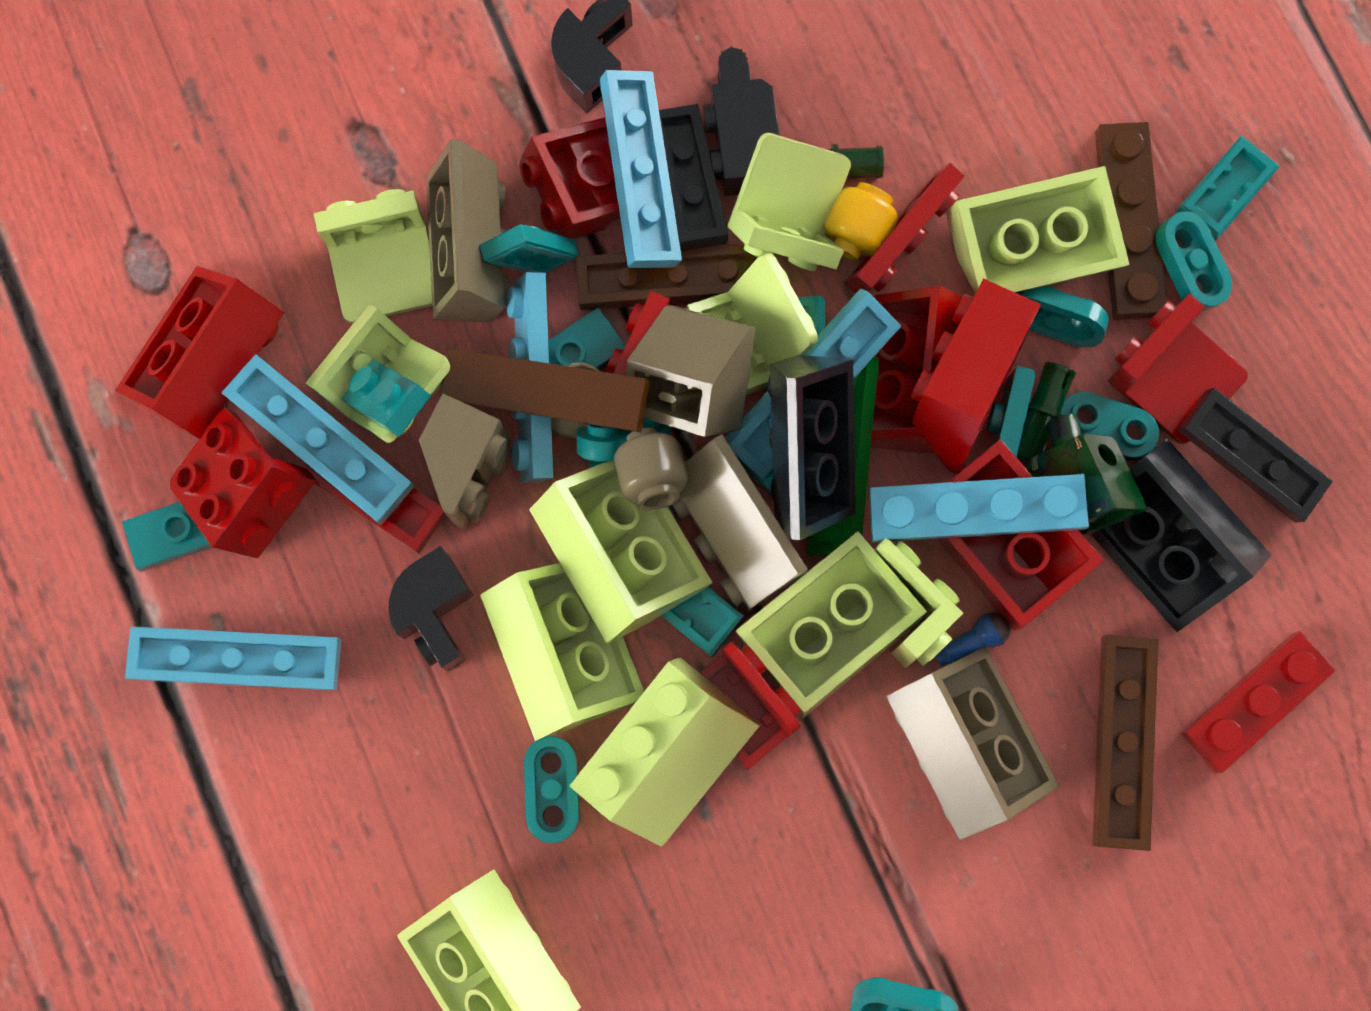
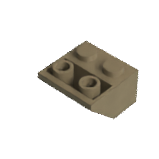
[625,305,756,437]
[419,393,512,531]

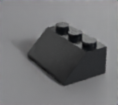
[768,355,856,540]
[1091,438,1272,632]

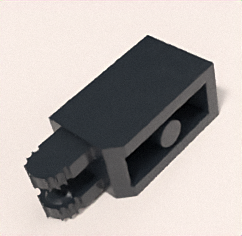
[703,46,780,196]

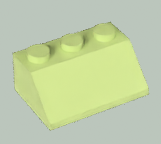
[946,166,1129,293]
[529,460,713,643]
[736,531,927,719]
[480,563,644,741]
[570,657,761,847]
[397,869,581,1011]

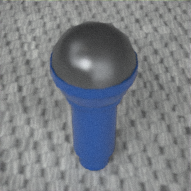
[936,612,1010,666]

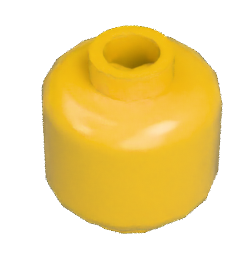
[824,182,898,261]

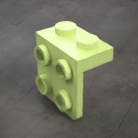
[727,133,851,271]
[313,189,432,324]
[685,253,818,395]
[305,304,450,443]
[875,538,963,668]

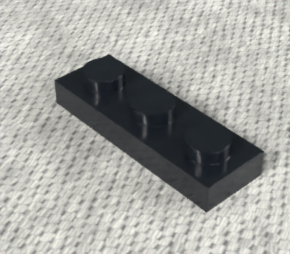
[659,104,729,251]
[1177,388,1333,523]

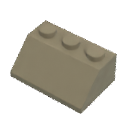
[426,139,510,322]
[670,434,807,614]
[886,647,1059,840]

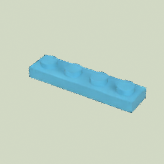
[600,70,682,268]
[507,272,553,483]
[725,289,901,480]
[221,354,414,525]
[869,474,1089,542]
[125,626,342,691]

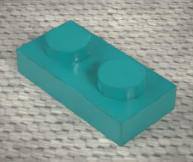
[341,359,431,437]

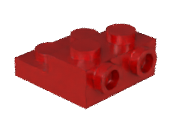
[519,117,620,239]

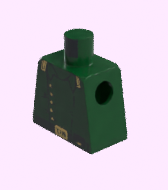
[1027,414,1147,537]

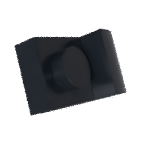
[551,0,633,114]
[388,546,474,671]

